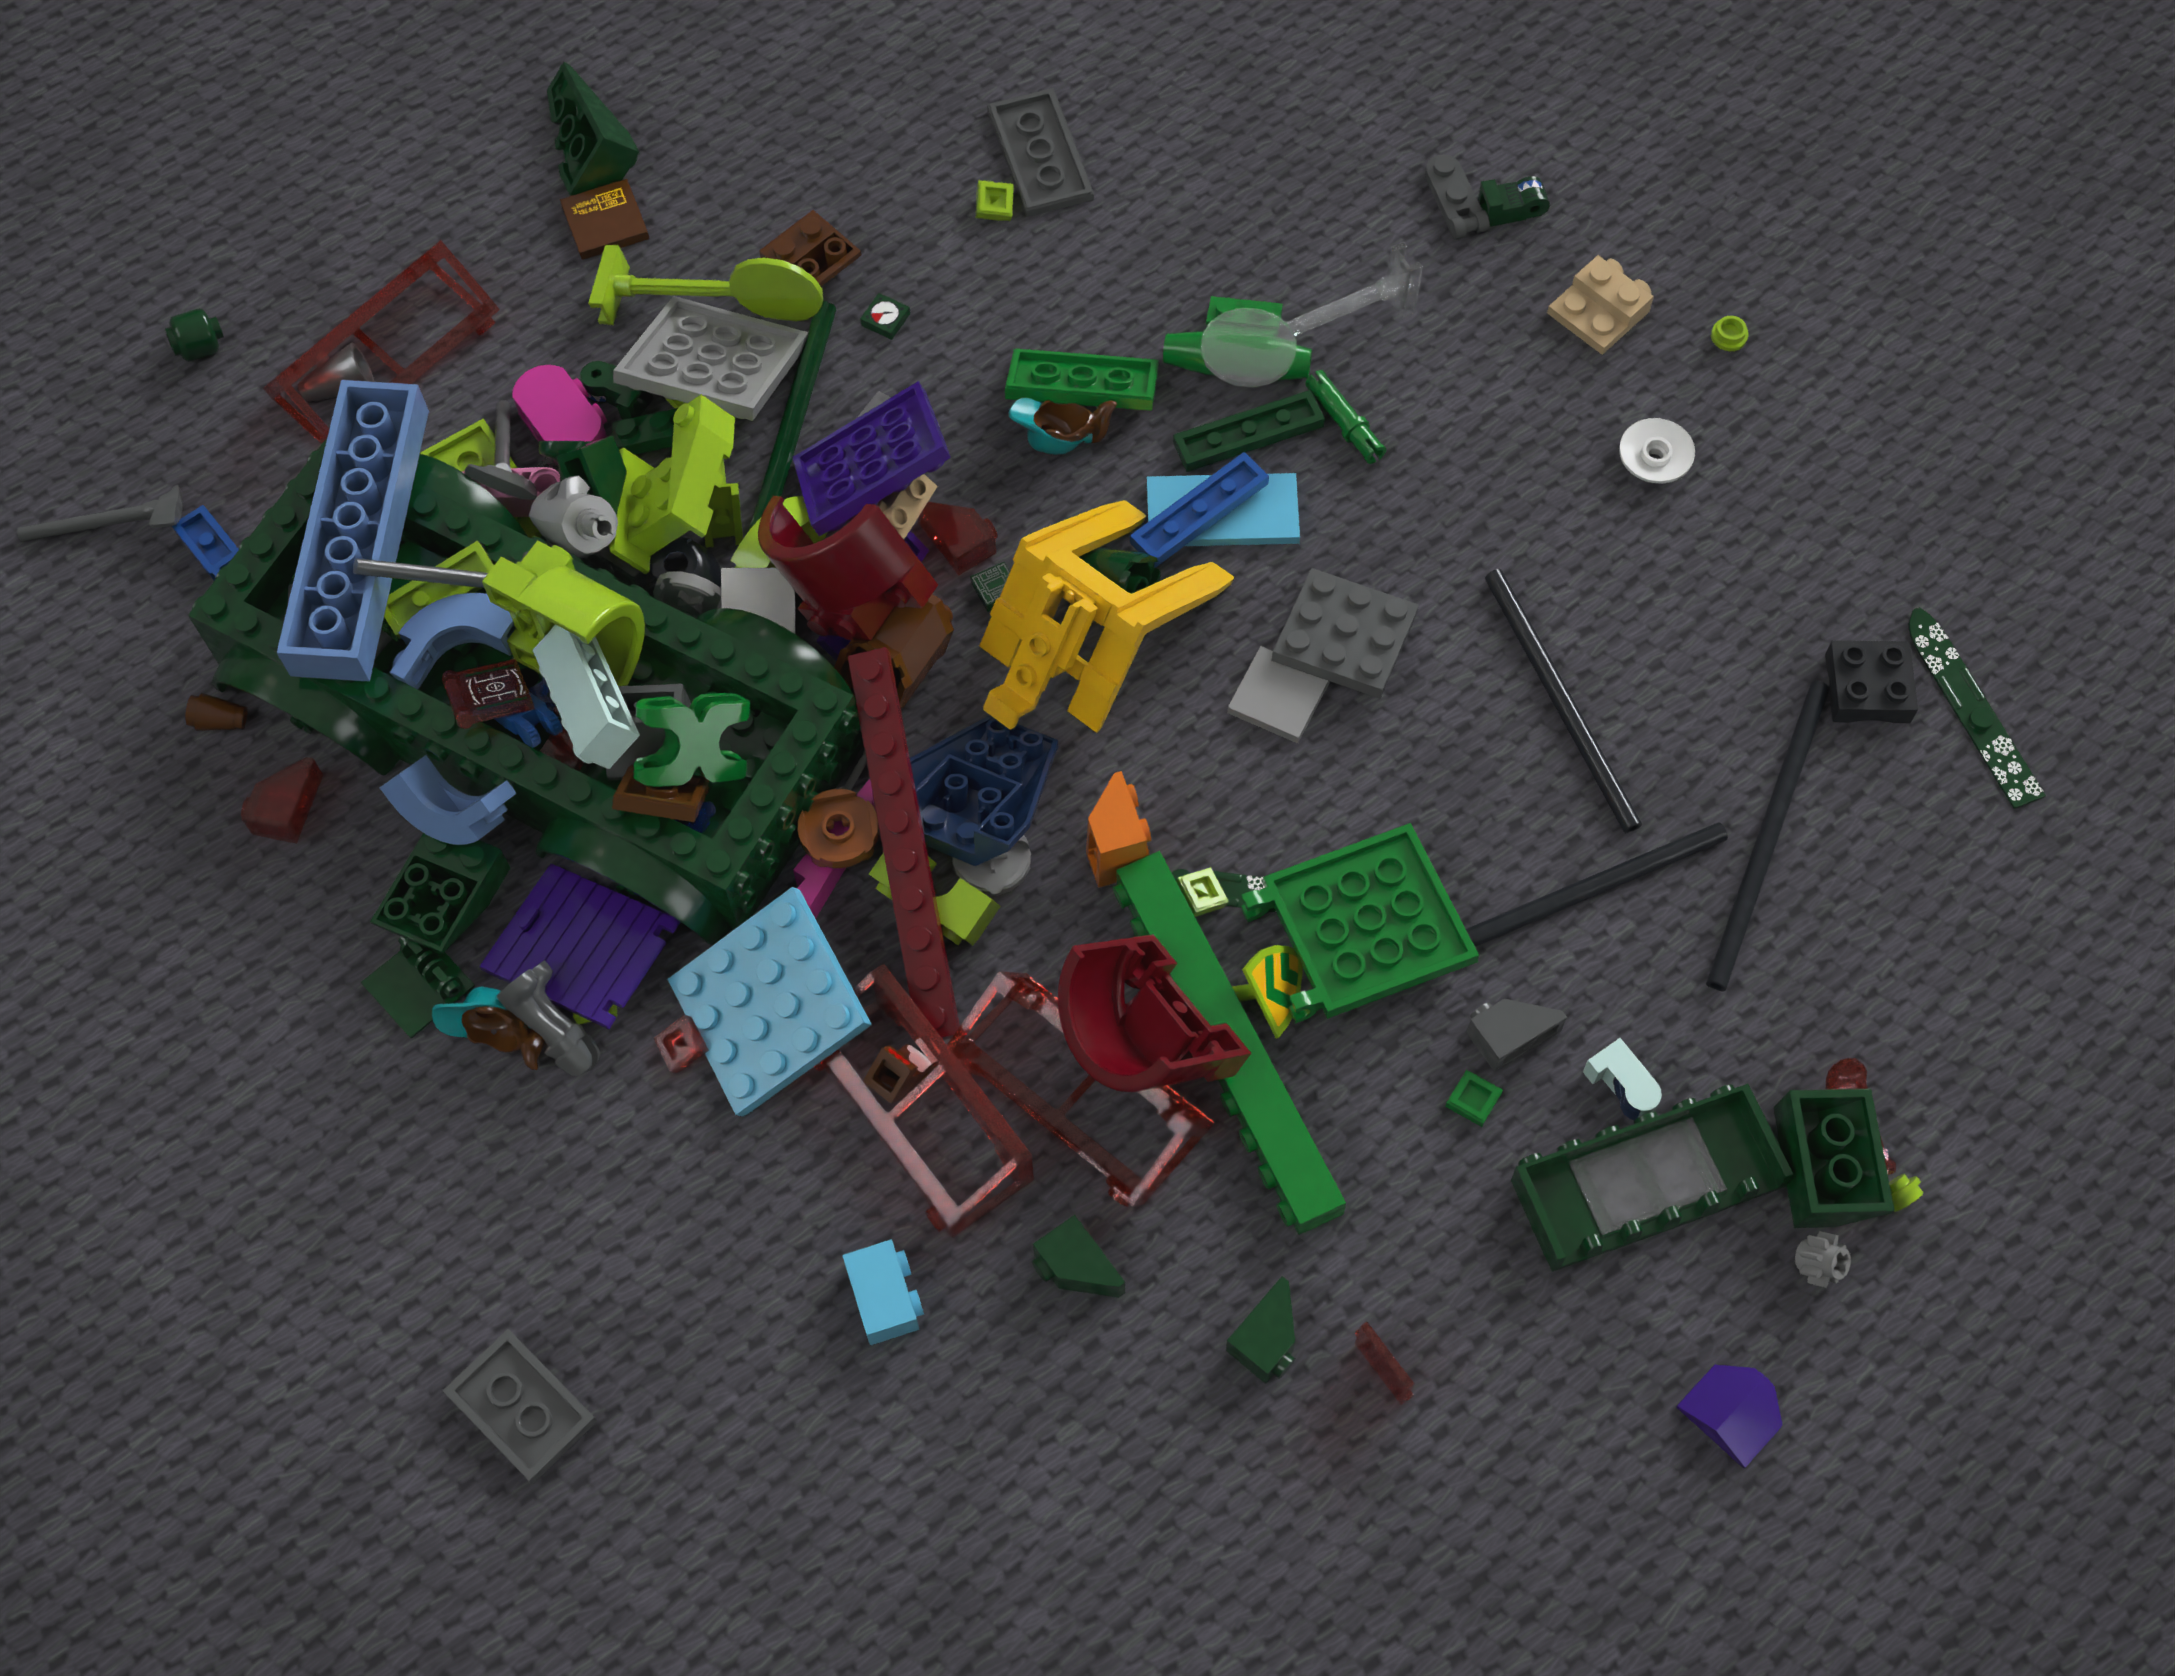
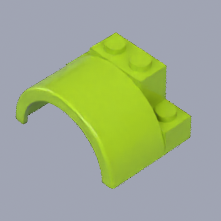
[482,540,645,686]

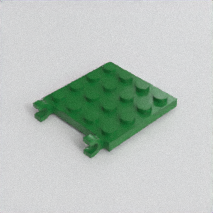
[1241,823,1479,1024]

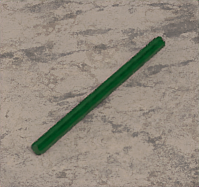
[748,300,836,532]

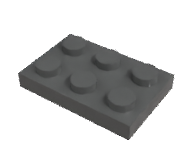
[442,1329,597,1485]

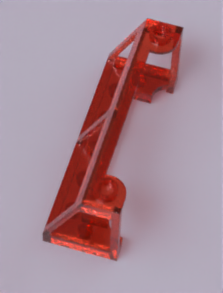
[263,240,500,444]
[814,963,1034,1238]
[942,971,1214,1207]

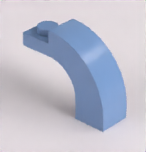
[390,593,516,689]
[379,755,517,845]

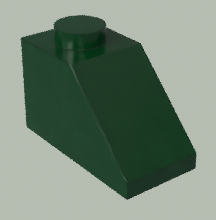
[556,435,627,516]
[1031,1215,1125,1298]
[1226,1276,1295,1384]

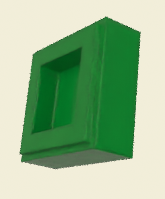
[1445,1070,1503,1127]

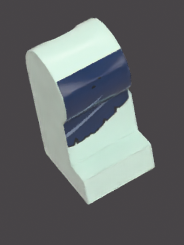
[1583,1038,1662,1120]

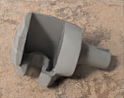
[529,476,618,558]

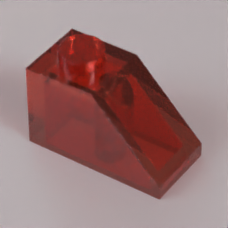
[917,502,998,575]
[241,757,323,844]

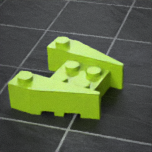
[609,394,735,574]

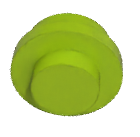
[1711,316,1749,351]
[1889,1174,1923,1212]

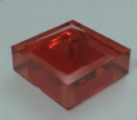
[653,1015,709,1073]

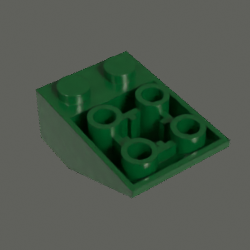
[370,833,510,954]

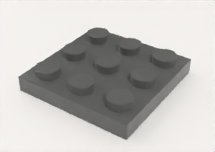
[1271,568,1419,699]

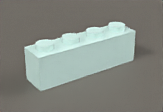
[533,624,640,769]

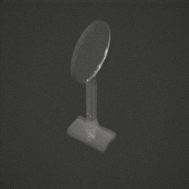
[1201,242,1423,387]

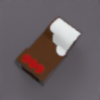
[862,1044,936,1104]

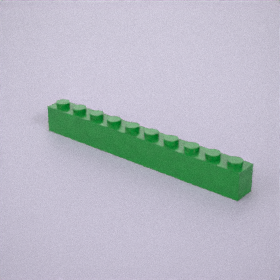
[1113,850,1346,1235]

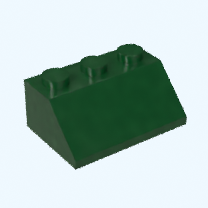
[1773,1089,1894,1228]

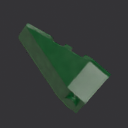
[547,62,639,196]

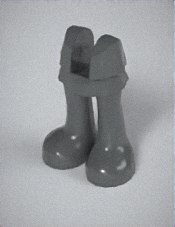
[496,960,600,1076]

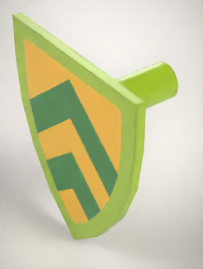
[1232,945,1303,1038]

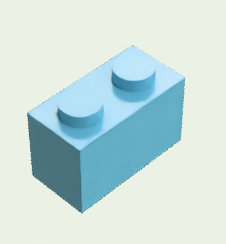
[843,1239,924,1345]

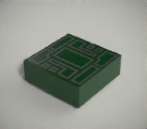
[970,562,1010,612]

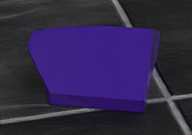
[1676,1365,1783,1468]

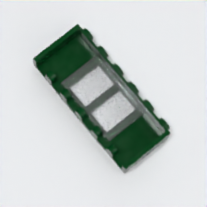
[1511,1084,1793,1272]

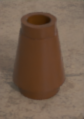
[185,693,248,731]

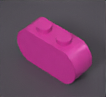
[512,365,607,468]

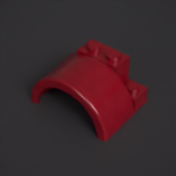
[758,496,938,641]
[1058,934,1252,1092]

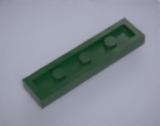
[1173,390,1325,472]

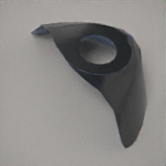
[649,536,721,587]

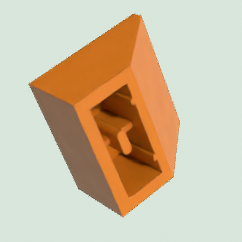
[1086,771,1151,888]

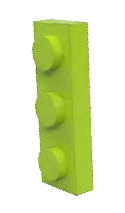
[384,540,494,639]

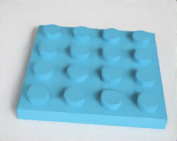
[668,887,872,1116]

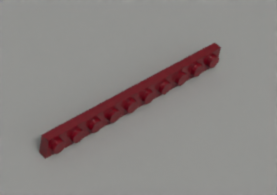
[848,647,962,1045]

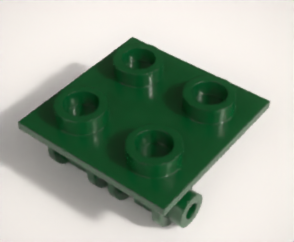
[361,937,475,1038]

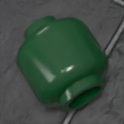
[164,308,224,361]

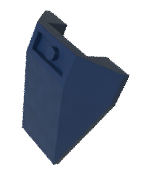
[910,715,1058,866]

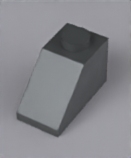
[1466,999,1567,1072]

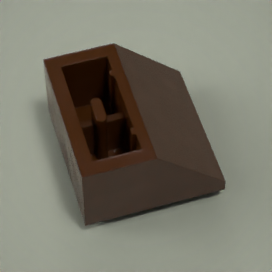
[759,210,862,287]

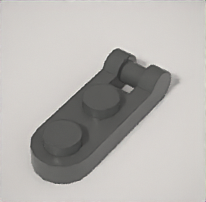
[1425,154,1490,240]

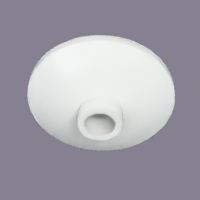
[1619,418,1695,484]

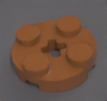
[798,789,880,868]

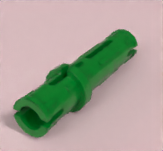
[1305,370,1386,464]

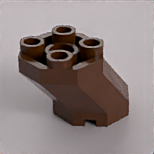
[834,594,954,709]

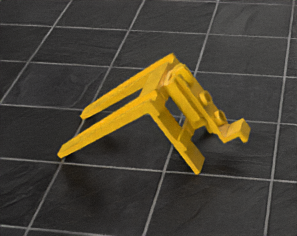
[979,500,1234,733]

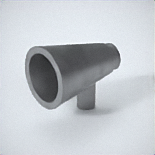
[297,342,375,403]

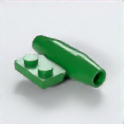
[1163,296,1312,381]

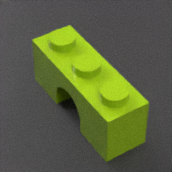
[869,852,1001,946]

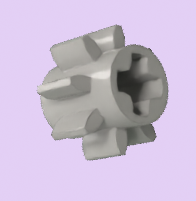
[1795,1231,1851,1288]

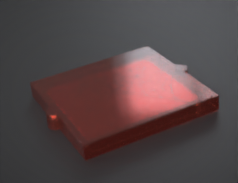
[1354,1322,1414,1405]

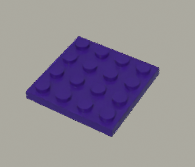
[793,381,951,537]

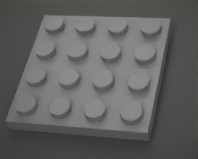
[613,296,808,421]

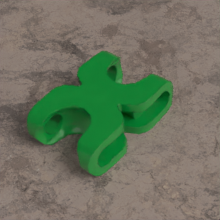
[633,693,750,787]

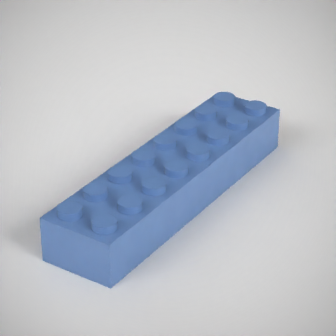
[277,380,429,682]

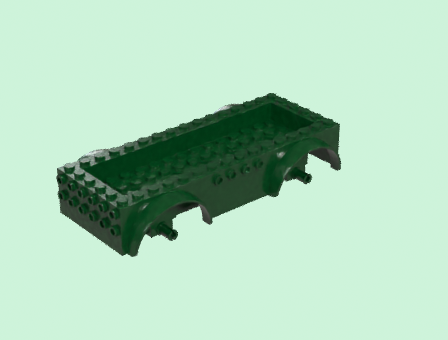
[188,439,863,946]

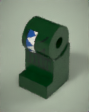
[1478,176,1550,227]
[580,361,653,420]

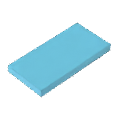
[1147,473,1300,546]

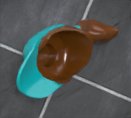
[1008,398,1117,455]
[432,986,545,1070]

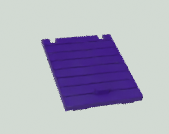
[479,863,680,1029]

